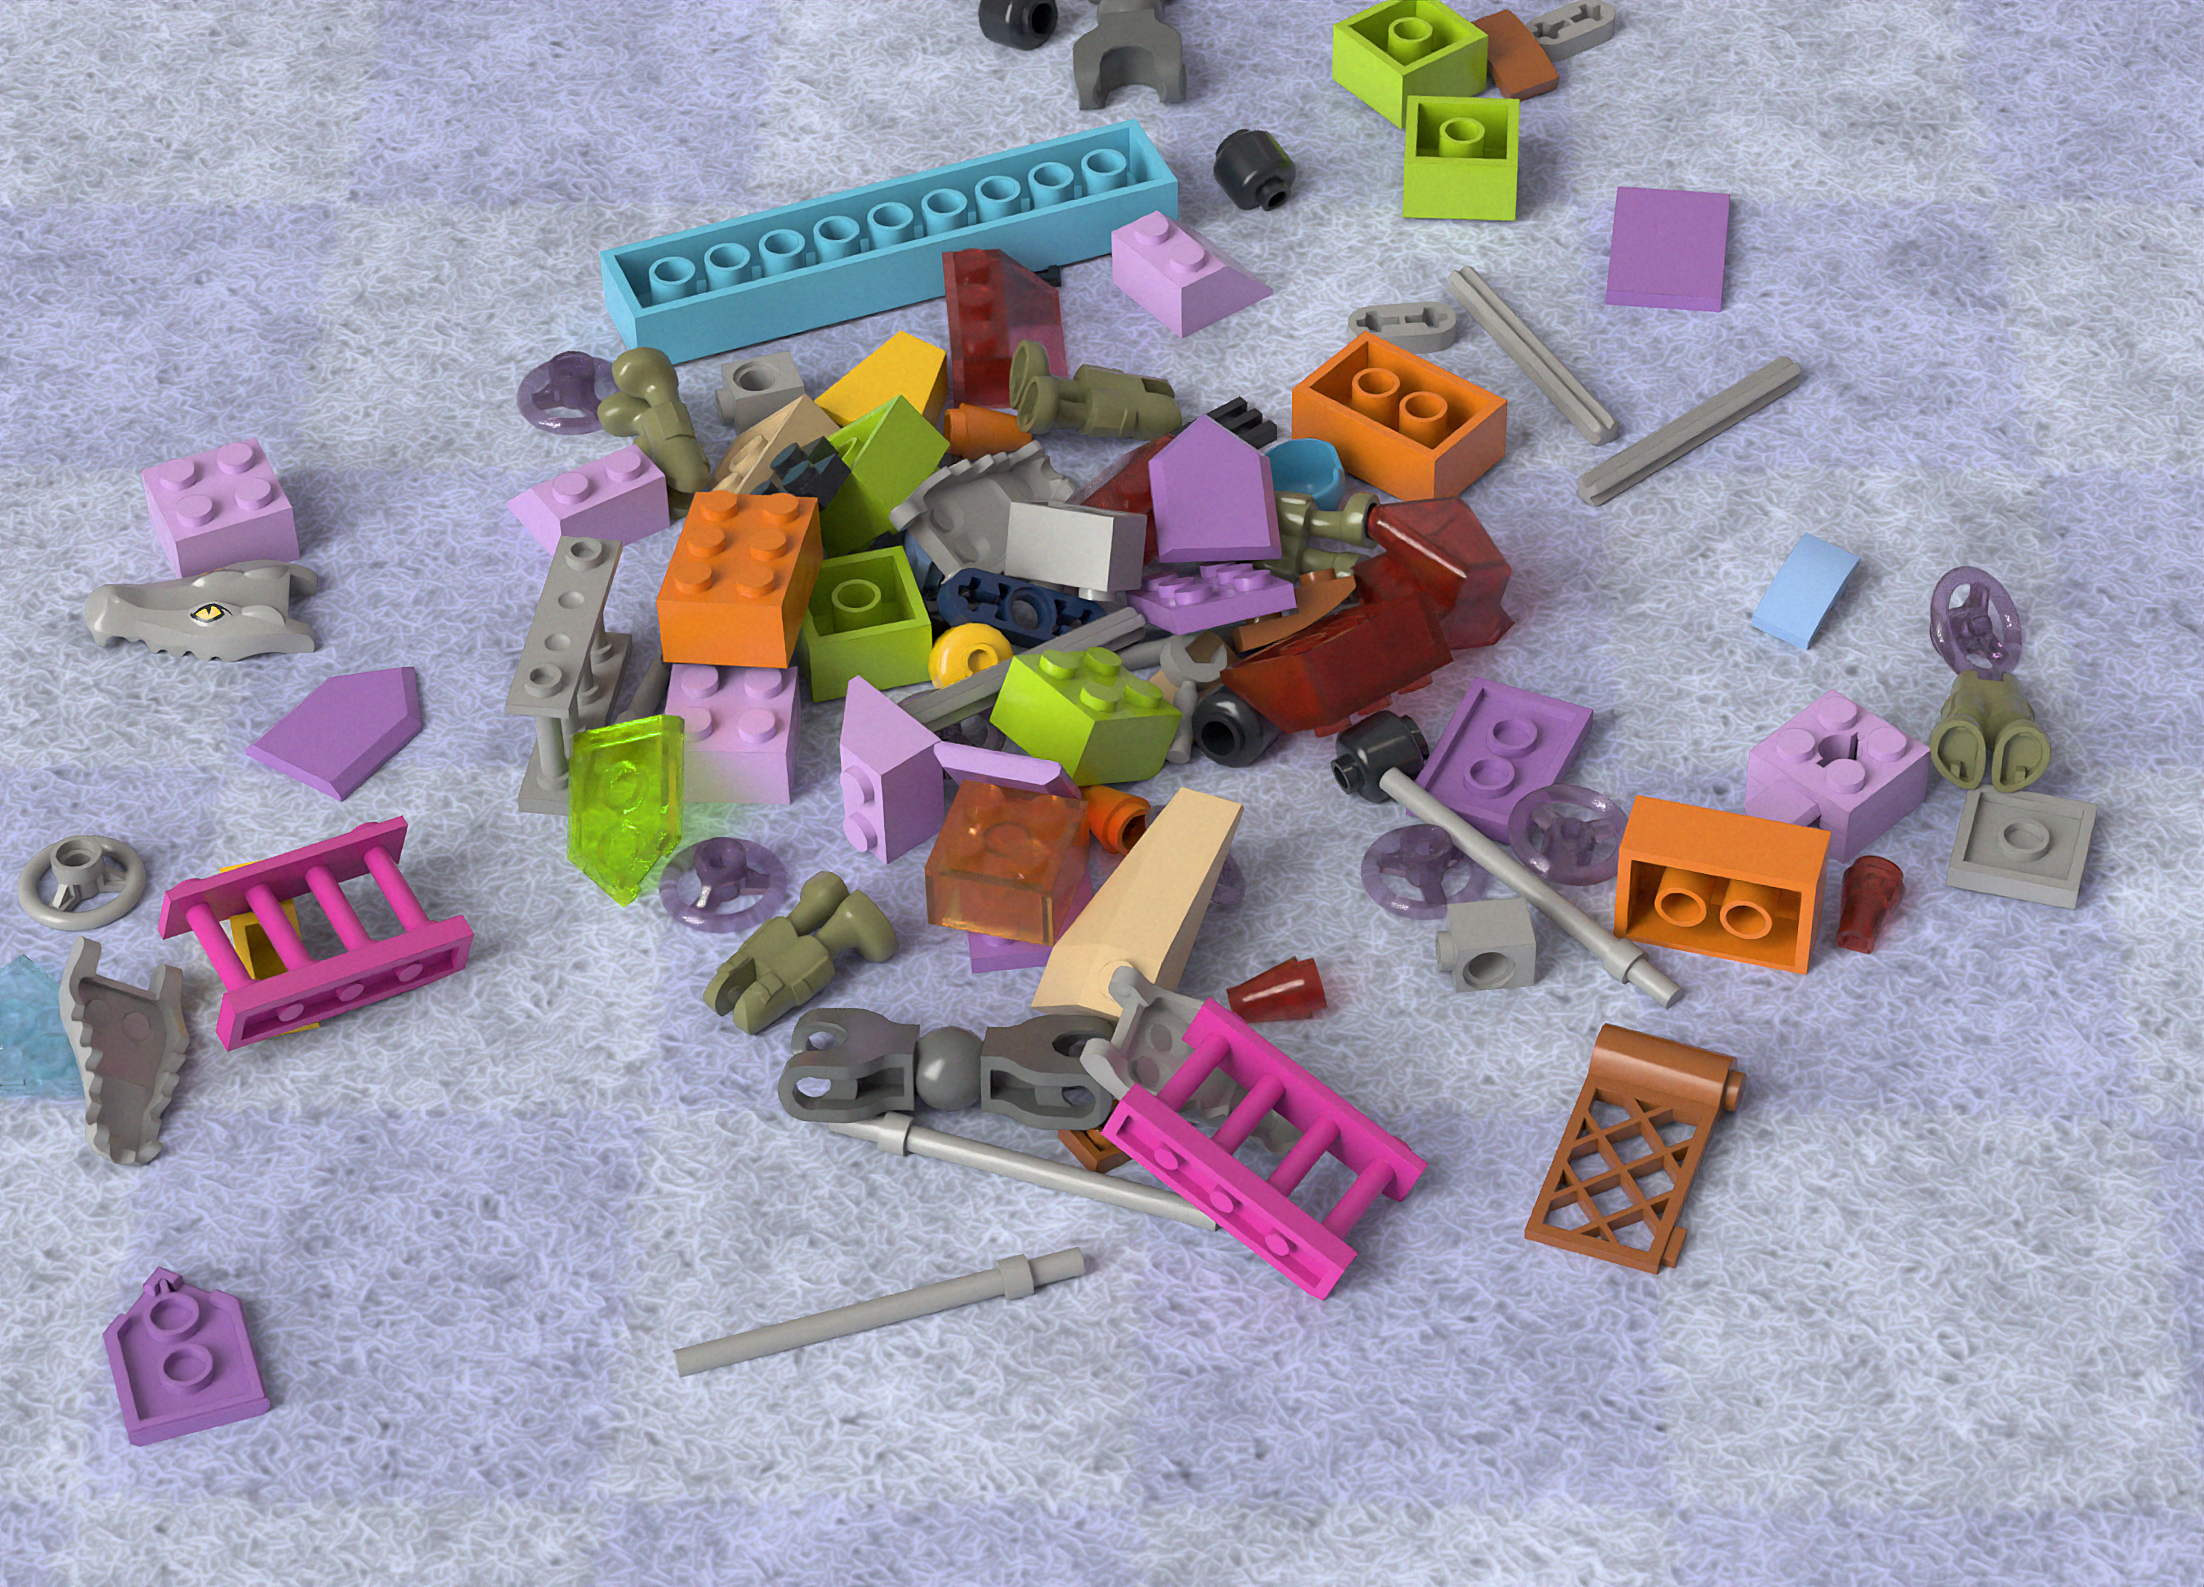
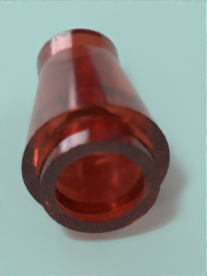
[1835,855,1906,954]
[1225,955,1328,1024]

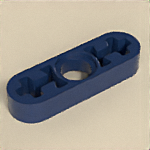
[937,568,1108,649]

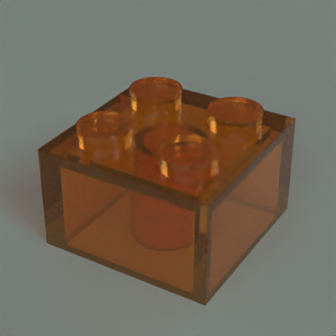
[924,779,1090,947]

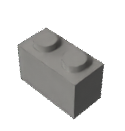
[1004,500,1147,601]

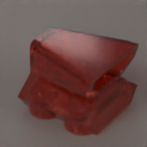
[1350,496,1515,654]

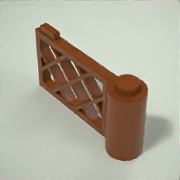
[1524,1023,1747,1275]

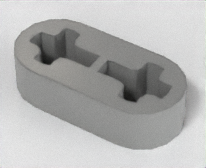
[1525,0,1616,63]
[1347,302,1457,354]

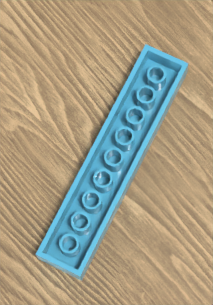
[600,118,1178,364]

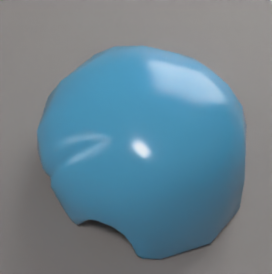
[1264,438,1346,511]

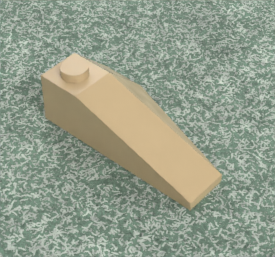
[667,393,841,567]
[1030,787,1244,1029]

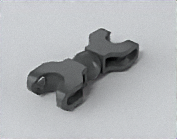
[1073,0,1187,110]
[777,1008,1115,1130]

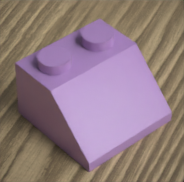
[1111,211,1272,339]
[507,444,670,557]
[839,675,946,864]

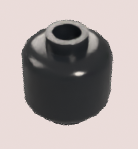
[978,0,1058,51]
[1213,129,1296,212]
[1191,675,1284,768]
[1331,710,1430,803]

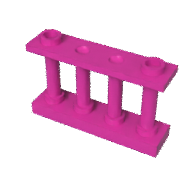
[158,816,474,1052]
[1101,996,1429,1301]

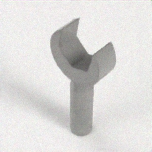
[1160,634,1227,764]

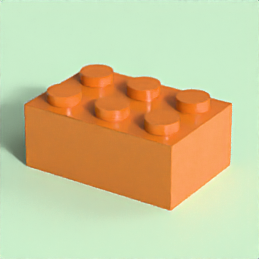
[1292,330,1508,516]
[656,490,823,669]
[1613,795,1832,975]

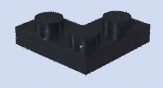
[750,436,852,512]

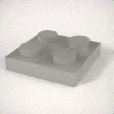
[1946,782,2098,910]

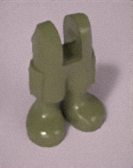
[1009,339,1182,441]
[597,347,710,520]
[1236,490,1381,605]
[1930,669,2051,793]
[703,871,899,1036]

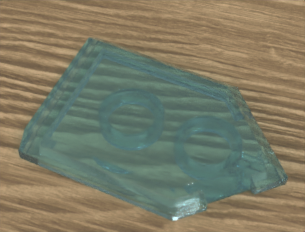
[0,954,85,1096]

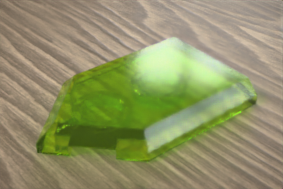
[567,714,685,908]

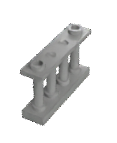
[505,536,633,817]

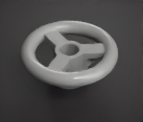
[17,835,147,931]

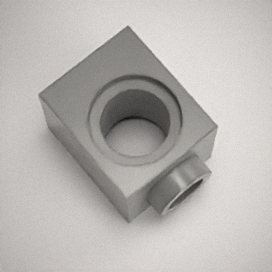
[714,350,805,436]
[1435,897,1536,993]

